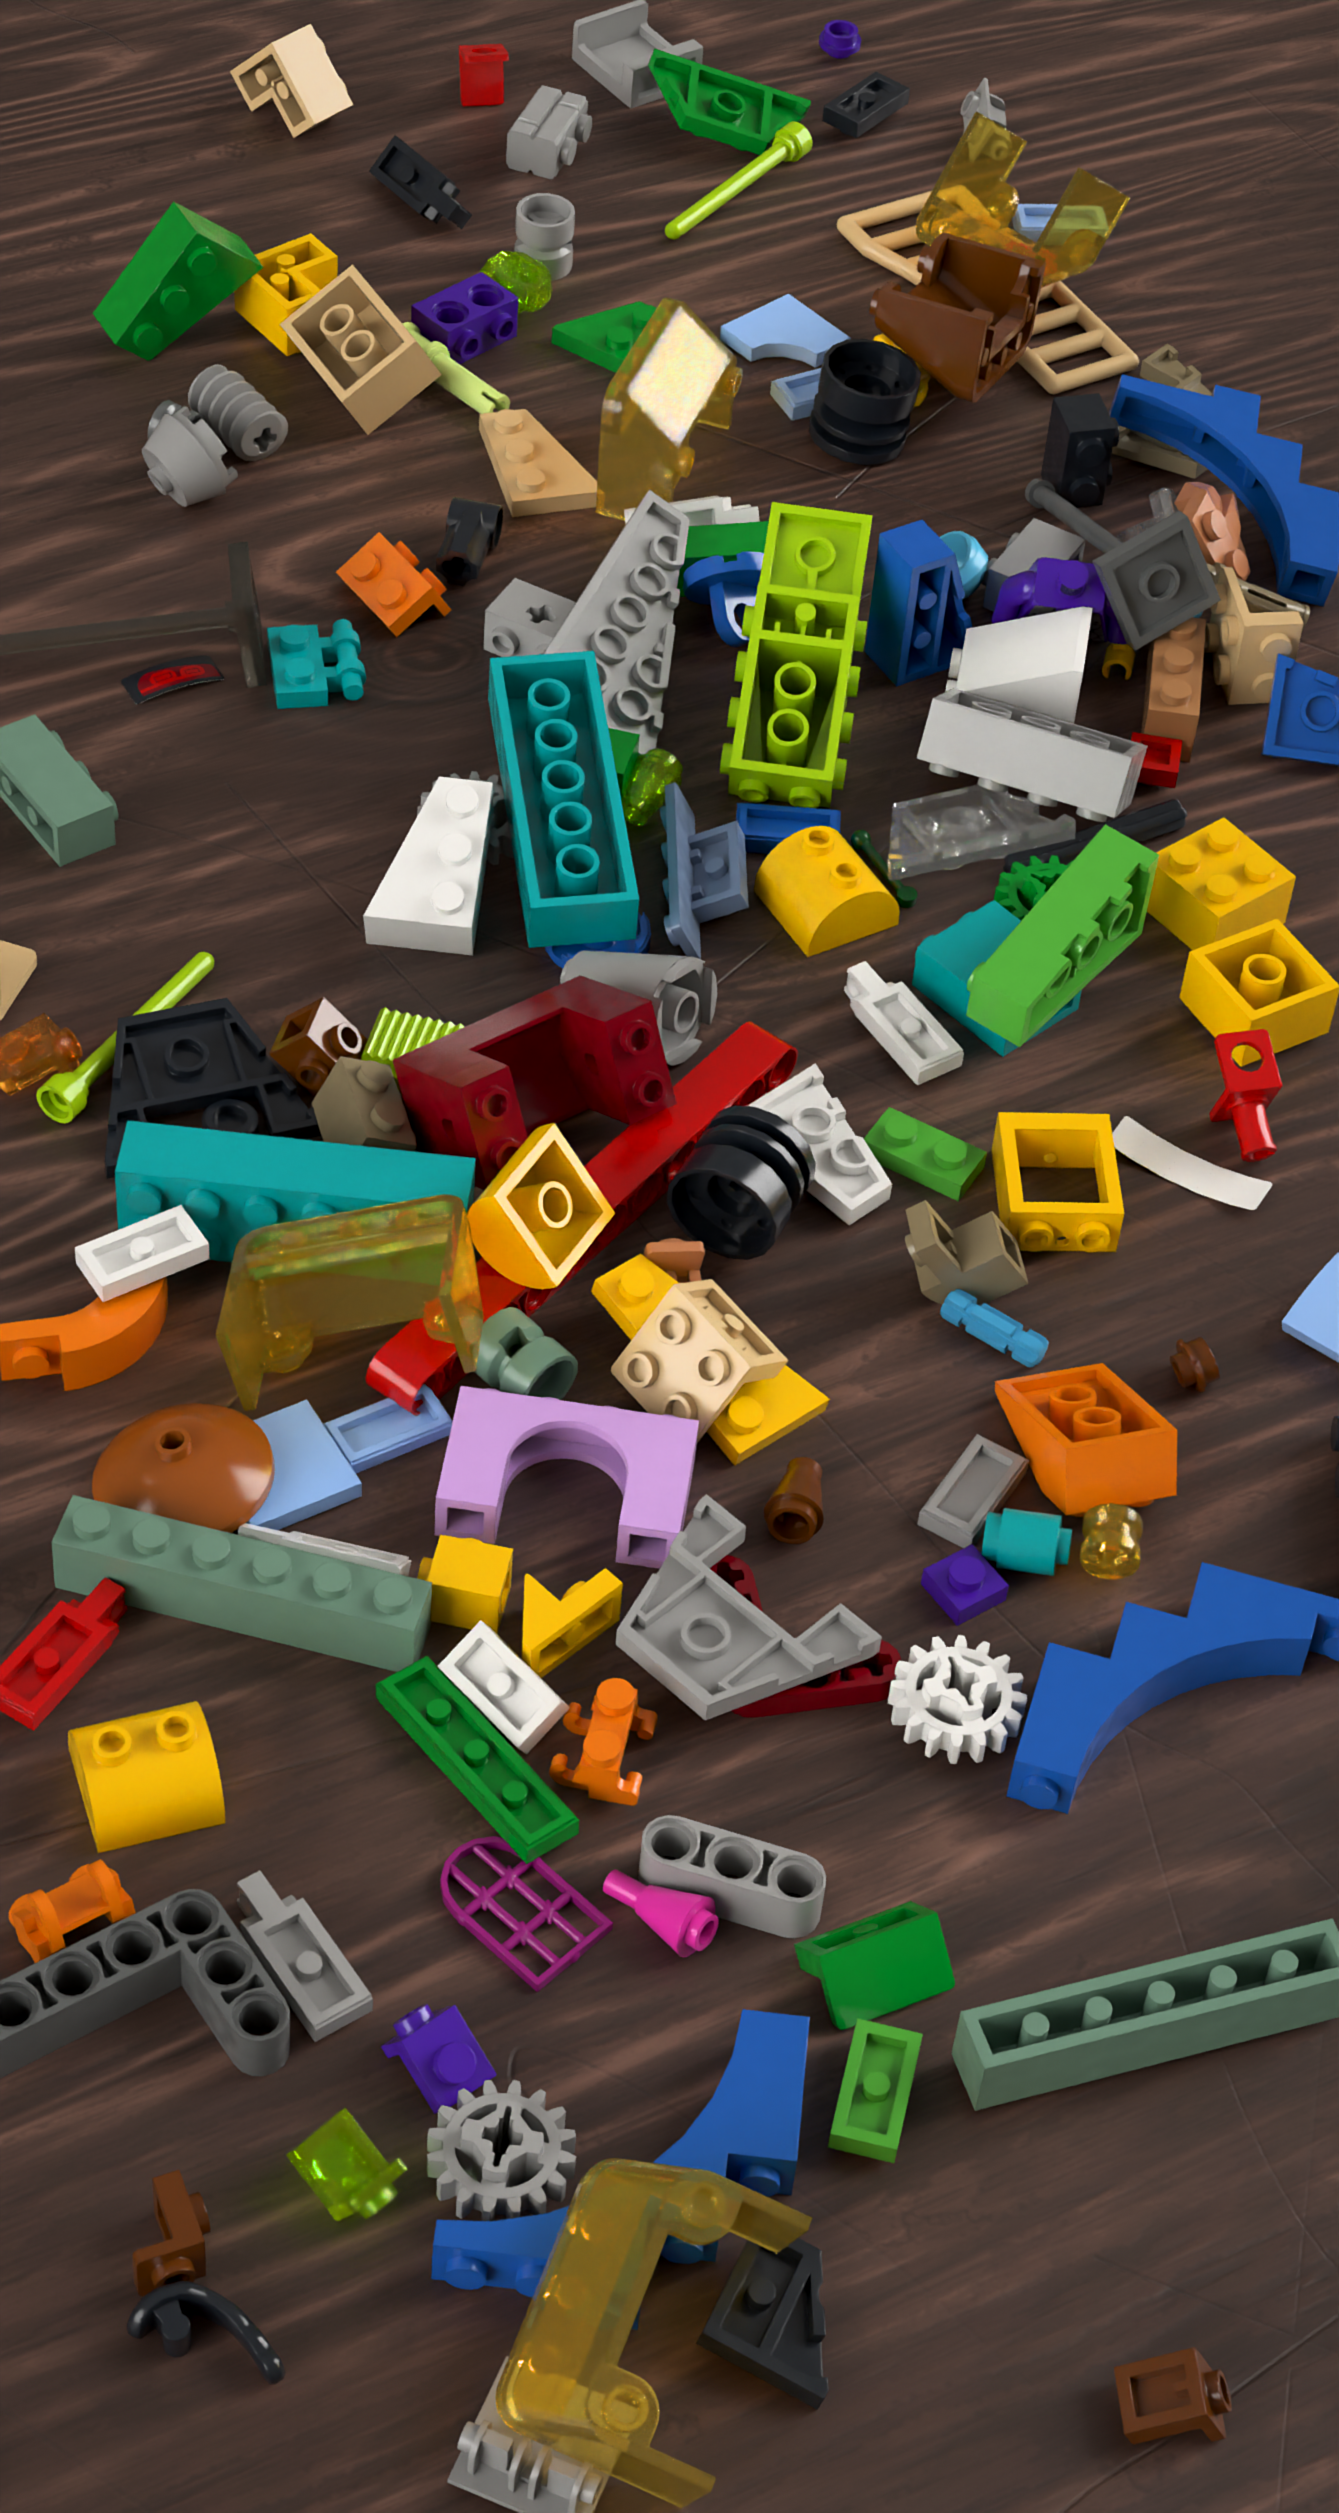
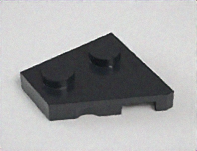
[696,2217,829,2410]

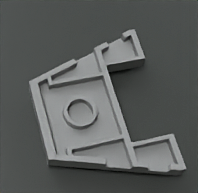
[616,1494,882,1720]

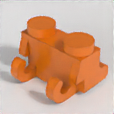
[549,1678,658,1806]
[9,1859,136,1963]

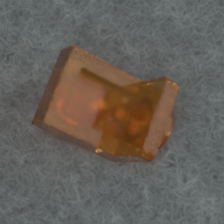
[0,1013,83,1096]

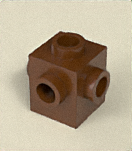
[269,997,368,1097]

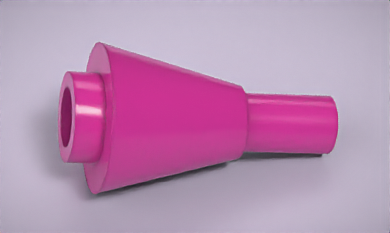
[603,1869,719,1957]

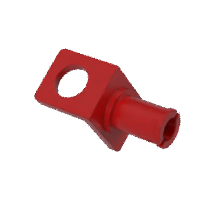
[459,44,509,106]
[1209,1029,1282,1162]

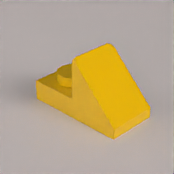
[521,1568,623,1678]

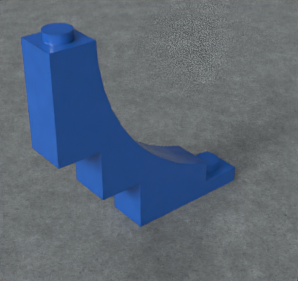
[1006,1562,1339,1814]

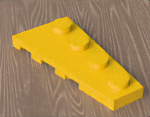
[591,1254,830,1466]

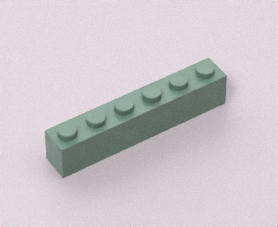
[51,1495,432,1672]
[951,1918,1339,2111]

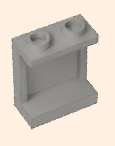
[572,0,703,109]

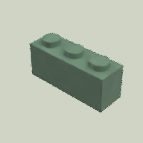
[0,714,119,867]

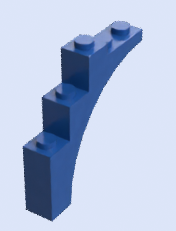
[1109,374,1339,607]
[431,2009,810,2332]

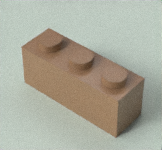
[1141,617,1206,762]

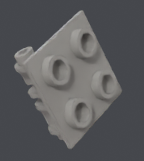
[447,2356,638,2513]

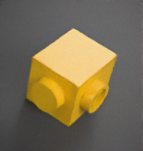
[417,1534,513,1634]

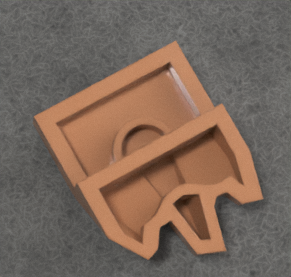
[1174,482,1251,581]

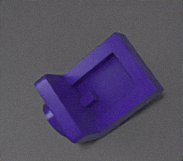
[381,2003,497,2114]

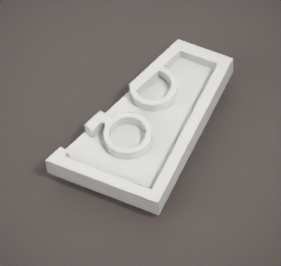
[748,1063,892,1225]

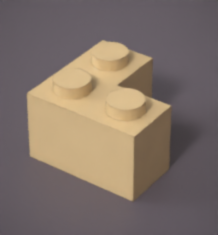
[230,24,353,138]

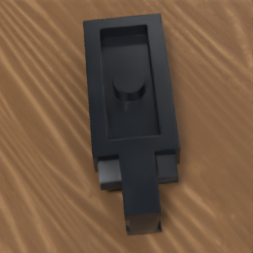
[369,135,472,229]

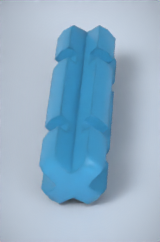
[940,1289,1049,1367]

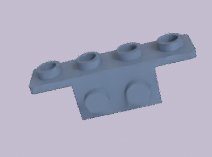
[660,782,749,959]

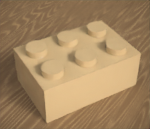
[279,264,442,435]

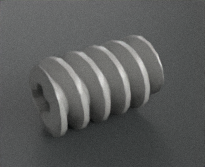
[188,364,288,461]

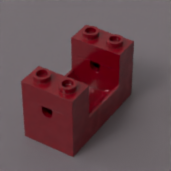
[393,975,677,1190]

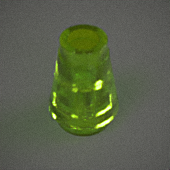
[622,748,683,826]

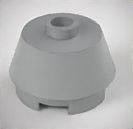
[142,406,238,507]

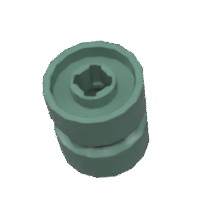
[466,1307,578,1400]

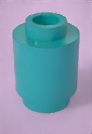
[982,1508,1072,1576]

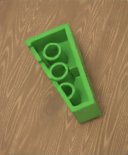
[966,824,1159,1047]

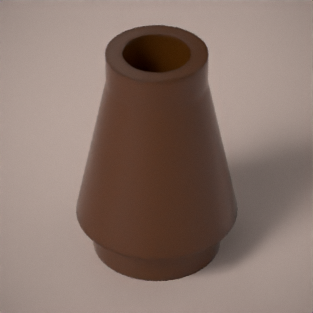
[764,1457,824,1544]

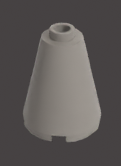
[560,950,717,1066]

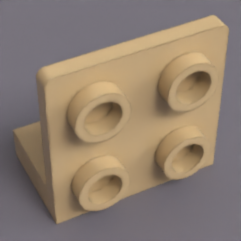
[611,1279,789,1443]

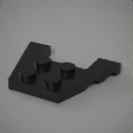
[104,998,321,1179]

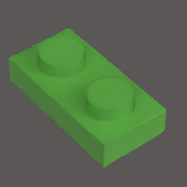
[864,1107,987,1202]
[828,2018,923,2163]

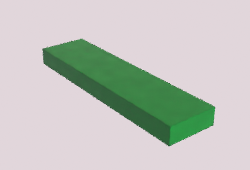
[376,1656,580,1864]

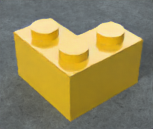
[234,233,338,356]

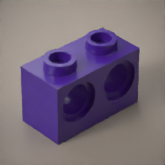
[411,272,518,364]

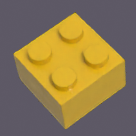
[1147,817,1296,950]
[1179,919,1339,1067]

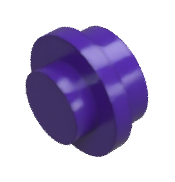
[819,20,861,59]

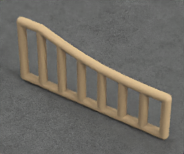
[837,184,1139,394]

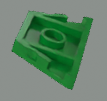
[648,48,811,155]
[552,301,716,411]

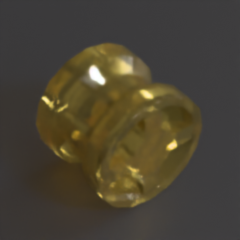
[1079,1503,1143,1580]

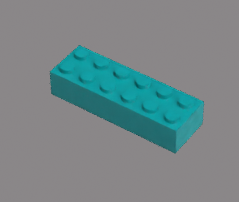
[488,651,639,948]
[115,1120,476,1286]

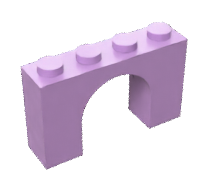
[434,1386,699,1569]

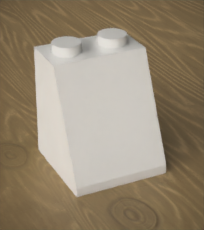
[945,606,1093,724]

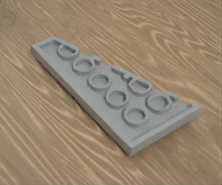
[543,490,690,776]

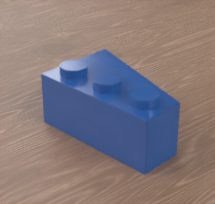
[865,520,972,687]

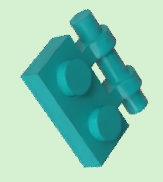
[267,619,366,709]

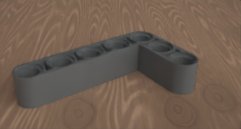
[0,1889,290,2079]

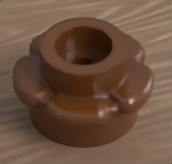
[1170,1337,1220,1393]

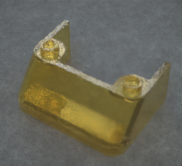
[916,111,1130,288]
[595,297,743,521]
[216,1194,484,1411]
[495,2158,812,2508]

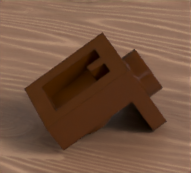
[1114,2347,1232,2445]

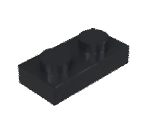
[822,72,910,138]

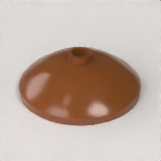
[92,1403,275,1533]

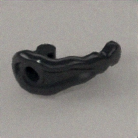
[126,2281,286,2385]

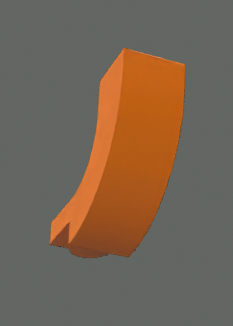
[0,1277,168,1391]

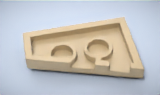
[479,409,607,517]

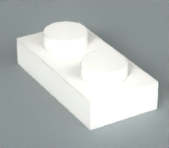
[75,1205,209,1302]
[437,1620,570,1754]

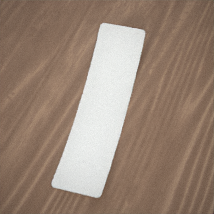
[1112,1116,1272,1210]

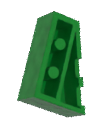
[93,201,263,361]

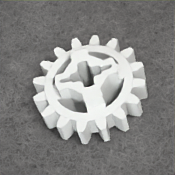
[888,1635,1027,1764]

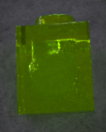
[286,2108,408,2221]

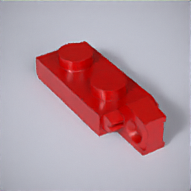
[0,1577,127,1731]

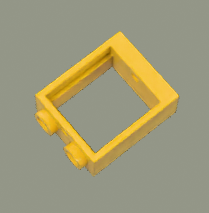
[991,1112,1124,1252]

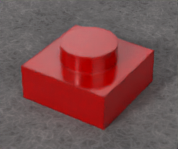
[1130,732,1182,788]

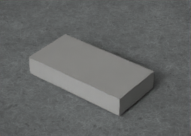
[917,1434,1029,1548]

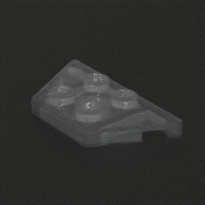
[888,785,1076,881]

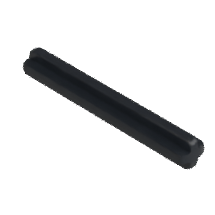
[1003,799,1187,873]

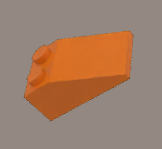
[995,1363,1177,1517]

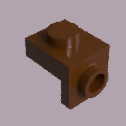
[132,2170,211,2296]

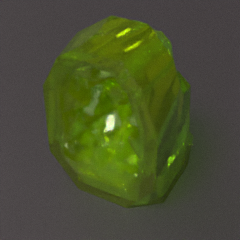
[480,251,552,314]

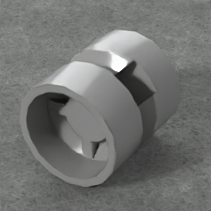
[514,193,575,281]

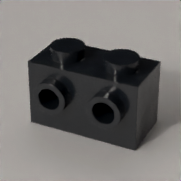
[1041,393,1119,508]

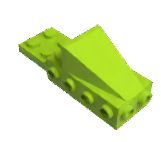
[720,502,873,808]

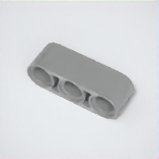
[638,1815,826,1939]

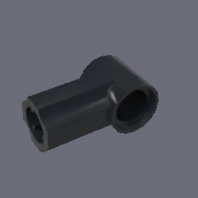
[436,497,504,586]

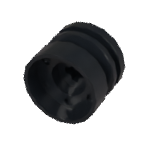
[808,339,921,465]
[667,1105,816,1260]

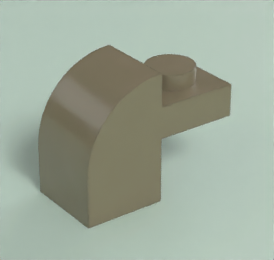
[905,1200,1028,1304]

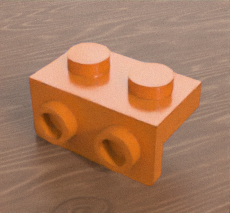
[336,532,452,637]

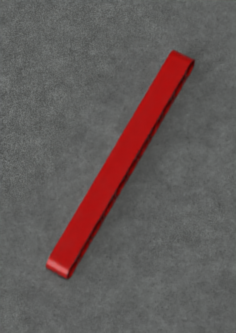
[365,1022,798,1416]

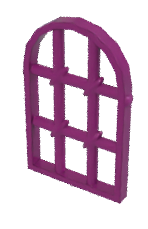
[440,1836,613,1992]

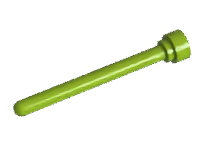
[665,121,812,240]
[36,952,215,1123]

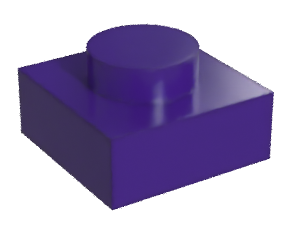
[921,1544,1009,1626]

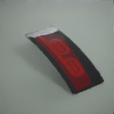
[121,655,224,704]

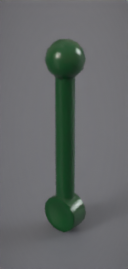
[851,830,918,908]

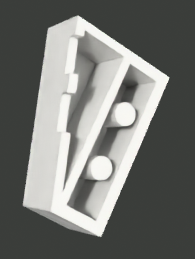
[363,777,494,956]

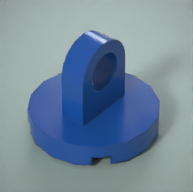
[683,551,764,647]

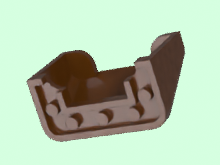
[869,232,1046,403]

